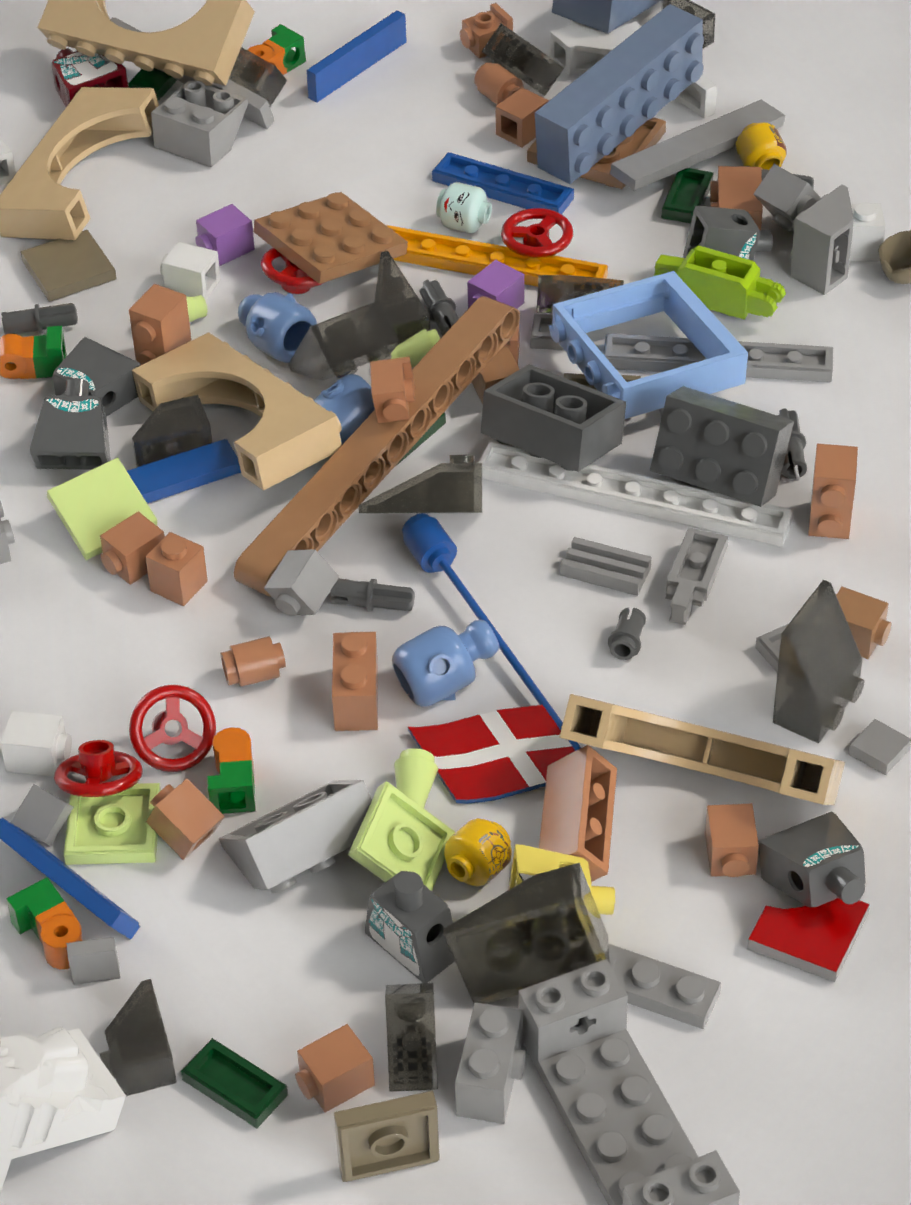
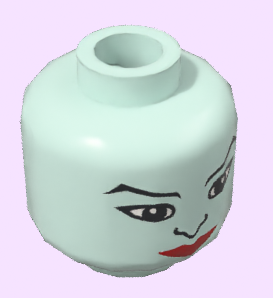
[436,182,492,233]

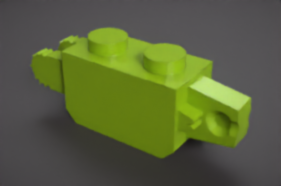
[654,245,786,320]

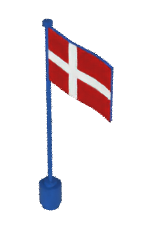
[402,513,581,804]

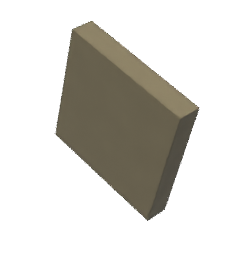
[20,229,117,302]
[334,1090,440,1182]

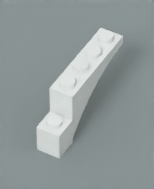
[551,21,717,119]

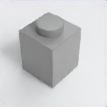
[264,549,339,616]

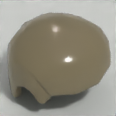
[878,230,911,285]

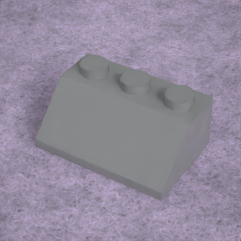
[218,780,372,893]

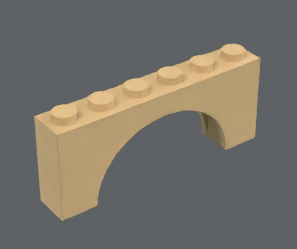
[37,0,255,86]
[0,87,159,240]
[132,332,342,491]
[559,694,845,805]

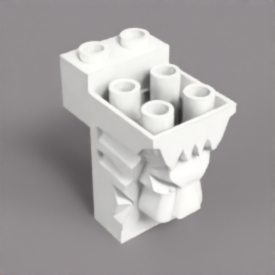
[0,1027,126,1194]

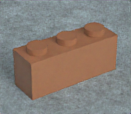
[539,745,617,882]

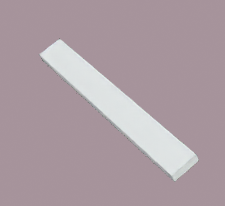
[475,442,794,547]

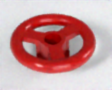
[501,208,574,258]
[261,248,325,294]
[129,685,216,772]
[54,740,143,797]

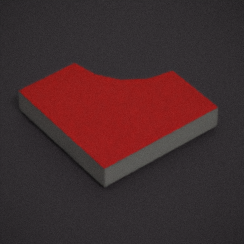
[747,898,870,982]

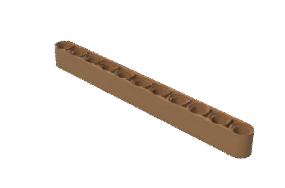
[234,296,520,597]

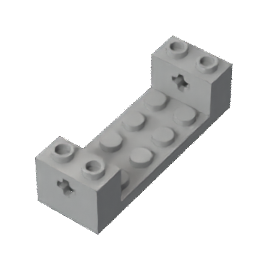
[519,959,740,1205]

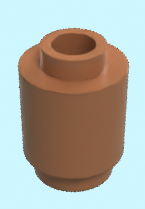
[474,63,524,105]
[220,636,286,687]

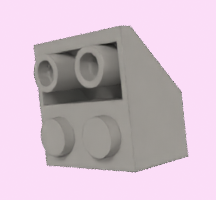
[151,79,248,167]
[790,184,854,295]

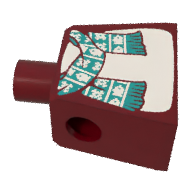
[51,48,128,107]

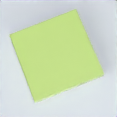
[47,458,157,560]
[348,781,456,891]
[64,783,161,865]

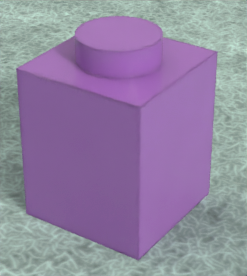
[195,204,255,266]
[467,260,525,309]

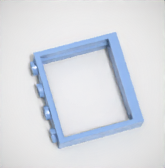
[549,271,748,419]

